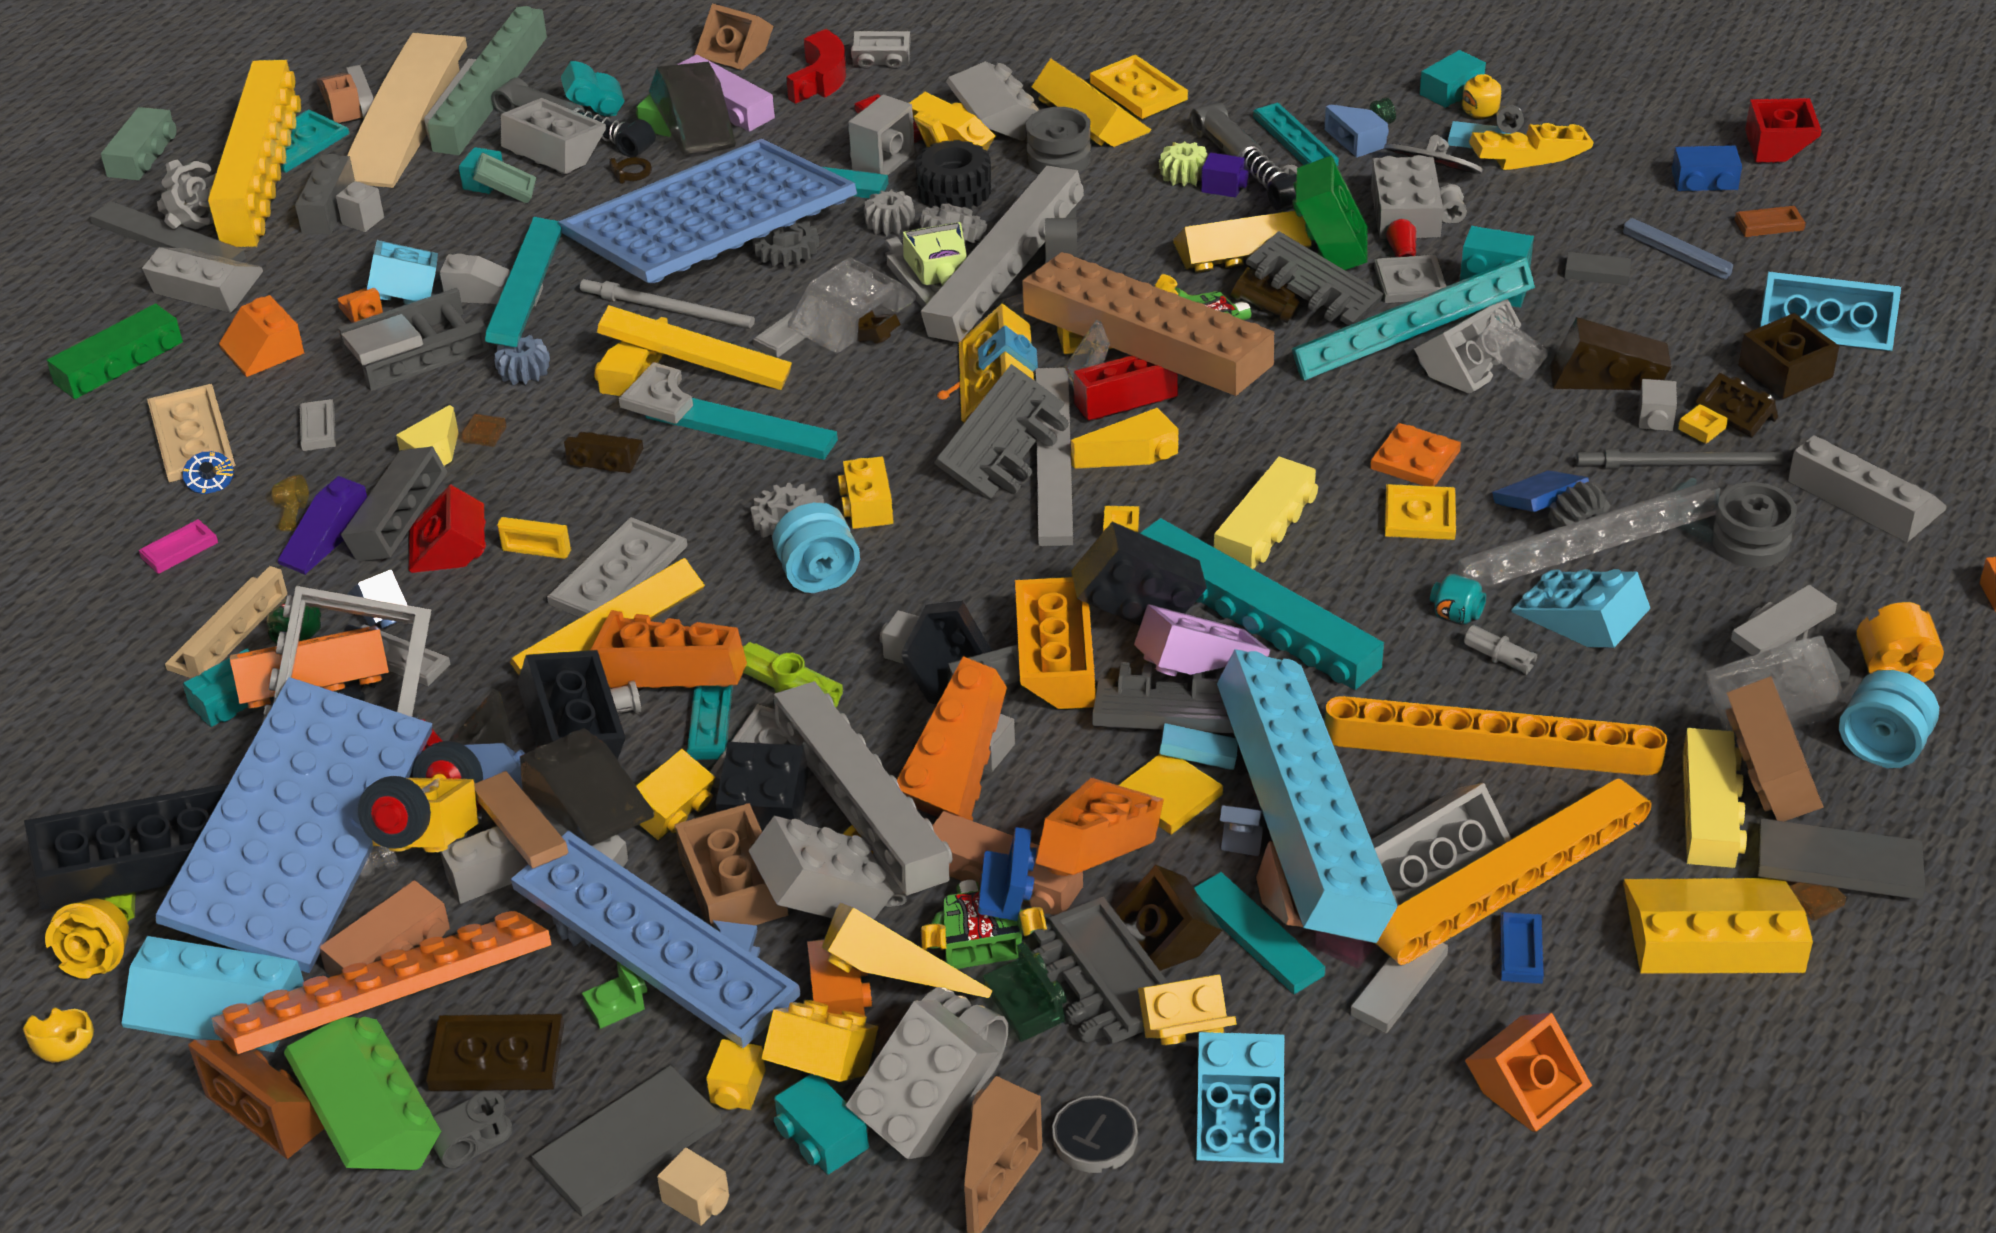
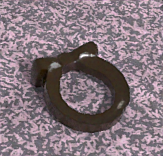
[609,157,652,184]

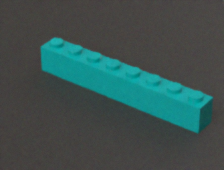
[1140,518,1384,690]

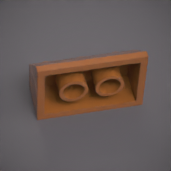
[188,1039,325,1159]

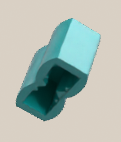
[561,61,625,117]

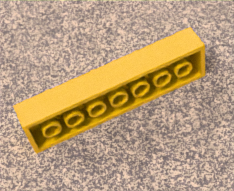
[208,60,301,247]

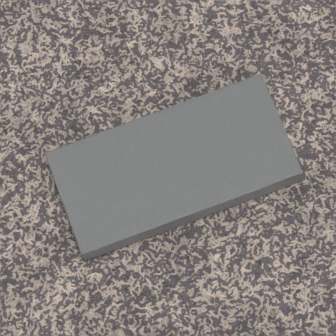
[547,517,687,617]

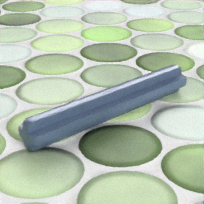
[1623,218,1733,280]

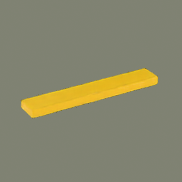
[597,305,792,390]
[510,558,705,675]

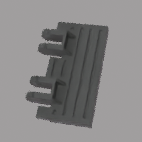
[1246,231,1384,325]
[934,364,1069,500]
[1093,662,1235,734]
[1026,896,1168,1044]

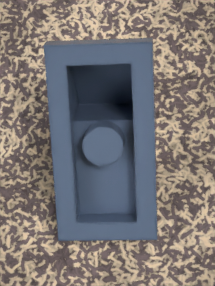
[1220,805,1267,856]

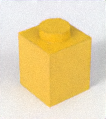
[707,1039,765,1110]

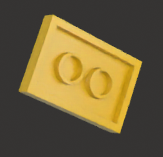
[1090,55,1188,119]

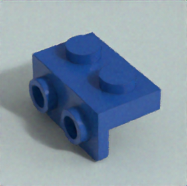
[978,827,1037,921]

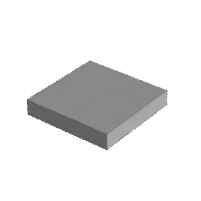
[1374,255,1447,303]
[342,314,423,365]

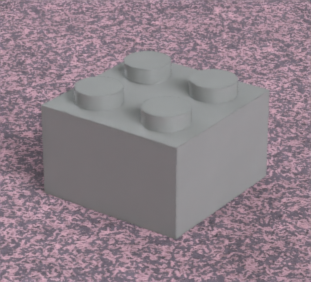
[848,94,915,175]

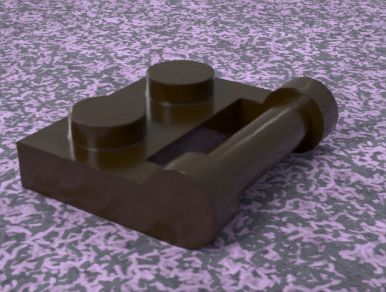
[1230,267,1302,324]

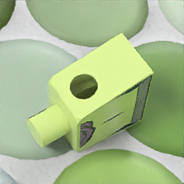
[903,222,966,286]

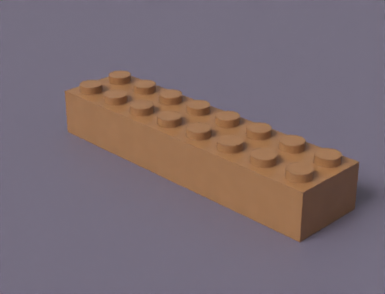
[1022,252,1274,396]

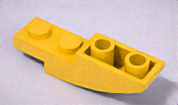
[1469,123,1594,170]

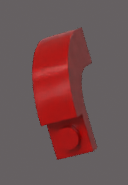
[786,29,846,104]

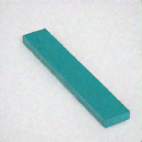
[646,398,838,460]

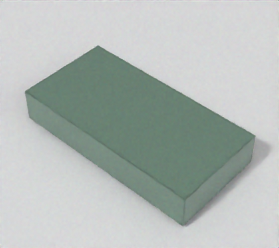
[473,153,536,203]

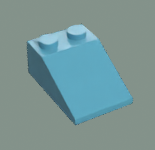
[367,240,438,304]

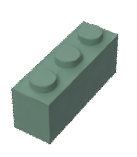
[101,107,177,180]

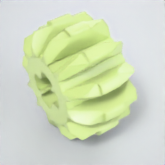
[1159,141,1208,187]

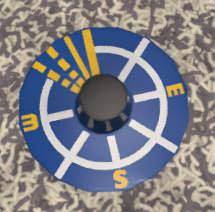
[183,451,233,494]

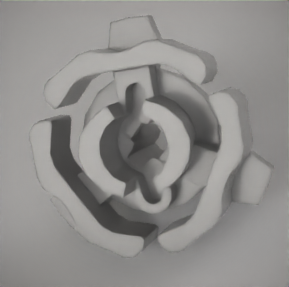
[157,159,216,229]

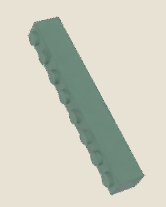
[427,6,547,155]

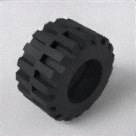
[916,140,992,209]

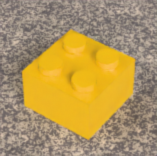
[761,1000,878,1082]

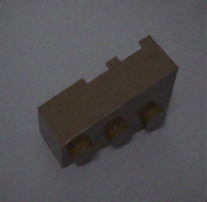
[1550,317,1672,390]

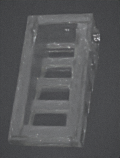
[1065,320,1110,390]

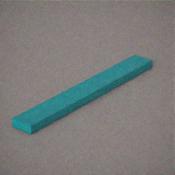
[485,217,562,347]
[1292,257,1535,380]

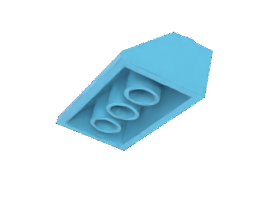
[1760,272,1901,351]
[122,936,304,1052]

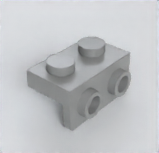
[851,31,911,68]

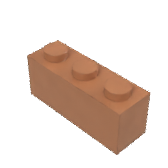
[320,880,450,977]

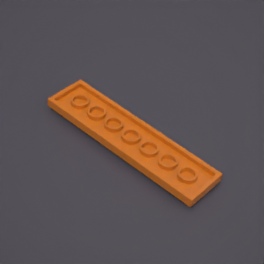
[211,911,552,1054]

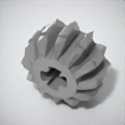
[864,189,915,237]

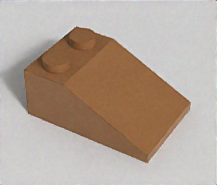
[964,1076,1042,1233]

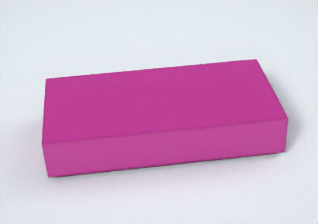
[139,519,218,574]

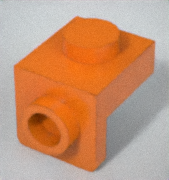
[337,288,383,323]

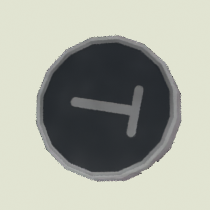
[1052,1096,1138,1173]

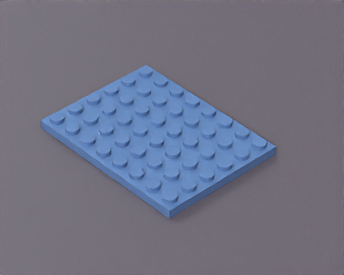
[558,138,857,283]

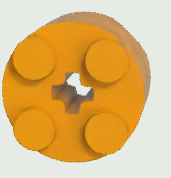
[1857,602,1944,682]

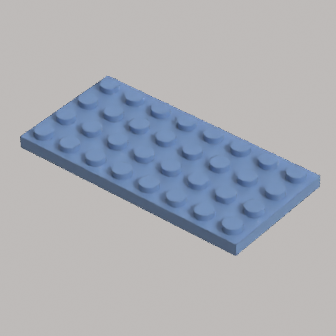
[156,677,432,973]

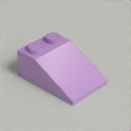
[1134,604,1270,676]

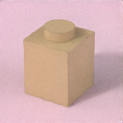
[657,1147,729,1226]

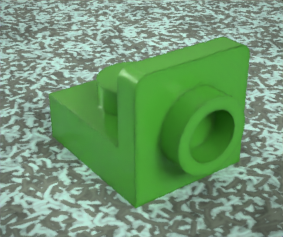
[582,962,647,1029]

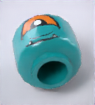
[1430,574,1486,625]

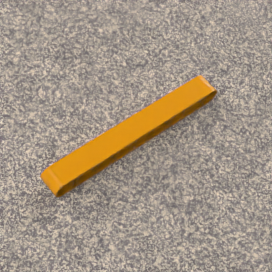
[1324,696,1667,775]
[1375,779,1651,965]

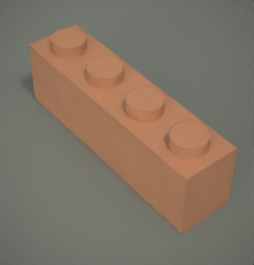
[933,811,1083,915]

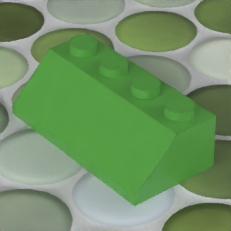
[284,1017,442,1170]

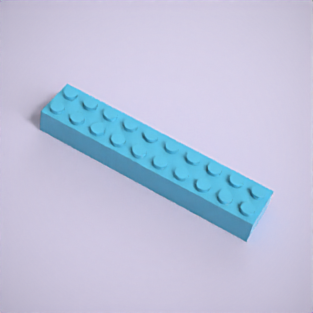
[1217,649,1398,943]

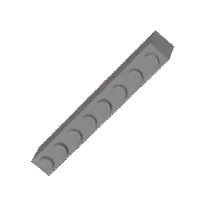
[921,166,1084,343]
[774,681,953,896]

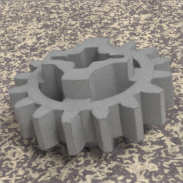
[920,204,987,245]
[751,483,824,541]

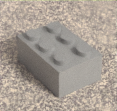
[1371,155,1443,239]
[749,816,894,920]
[845,1000,999,1159]

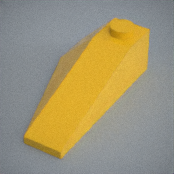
[821,903,993,998]

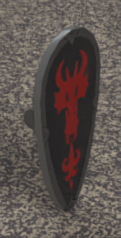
[1384,135,1483,174]

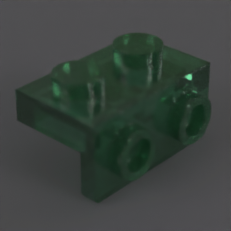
[983,942,1067,1042]

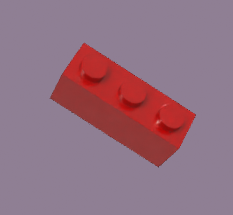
[1073,356,1178,421]

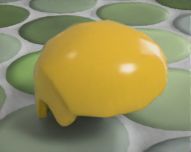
[23,1007,94,1063]

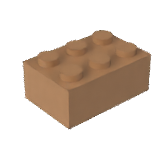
[1725,676,1824,822]
[675,803,788,928]

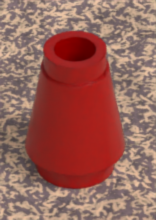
[1386,219,1417,257]

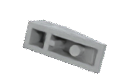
[440,254,543,306]

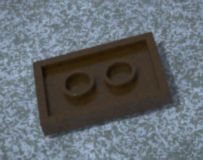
[426,1014,564,1091]

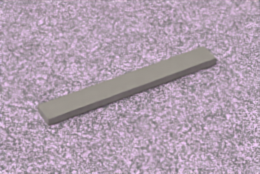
[1036,368,1073,546]

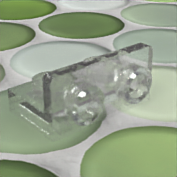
[1476,310,1547,381]

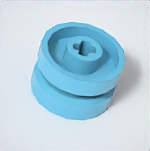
[772,502,860,593]
[1839,670,1940,768]

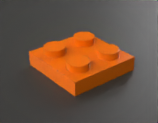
[1370,423,1461,486]

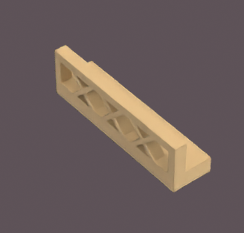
[165,566,287,678]

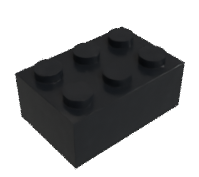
[1071,521,1207,626]
[517,650,626,765]

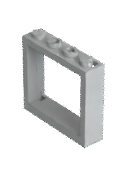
[262,586,431,724]

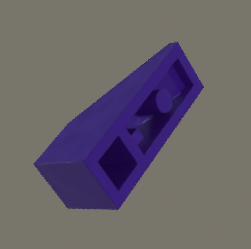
[278,476,367,575]

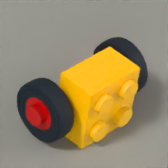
[358,741,483,852]

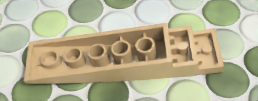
[347,33,467,188]

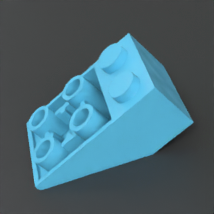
[1512,569,1650,648]
[1197,1032,1284,1164]

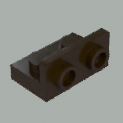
[1695,372,1779,438]
[564,432,644,473]

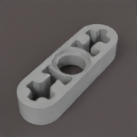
[346,65,374,120]

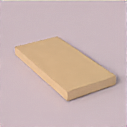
[147,384,235,482]

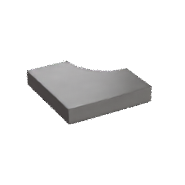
[619,362,693,424]

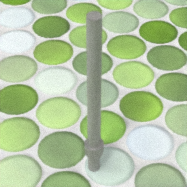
[580,279,755,329]

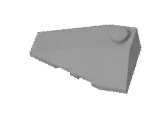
[1414,299,1521,394]

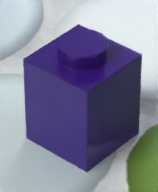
[1202,153,1249,198]

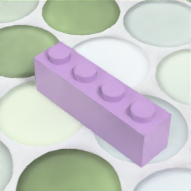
[671,54,775,132]

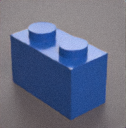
[1672,146,1742,191]

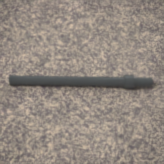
[1576,449,1783,469]

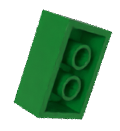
[1293,155,1367,270]

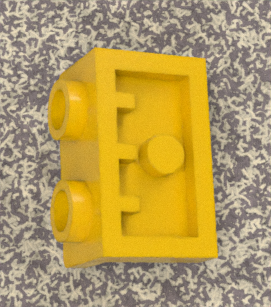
[1138,974,1237,1045]

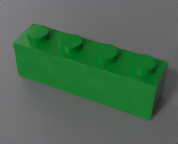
[47,303,183,399]

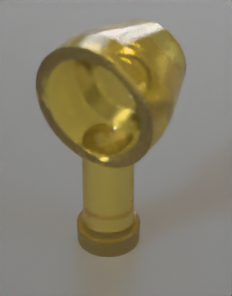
[272,474,309,531]

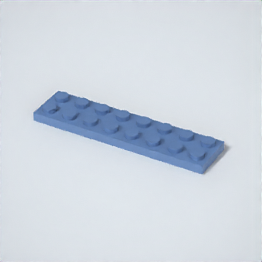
[511,831,800,1048]

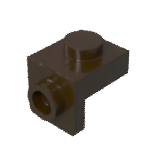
[844,299,901,343]

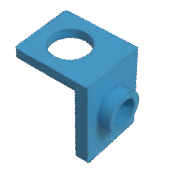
[978,325,1038,372]

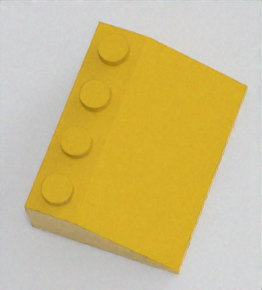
[1623,878,1813,973]

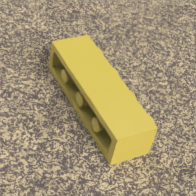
[1214,457,1318,569]
[1683,728,1747,868]

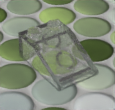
[1704,636,1848,741]

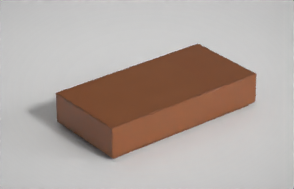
[1734,206,1805,237]

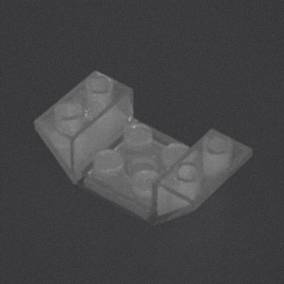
[788,257,916,353]

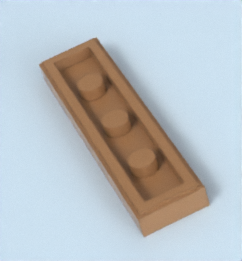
[474,771,569,869]

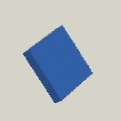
[1492,470,1589,512]

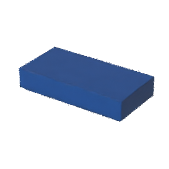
[1500,912,1544,984]

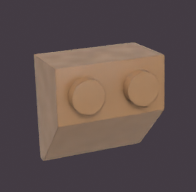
[695,3,773,70]

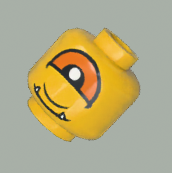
[1462,74,1502,119]

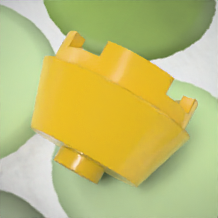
[45,898,129,979]

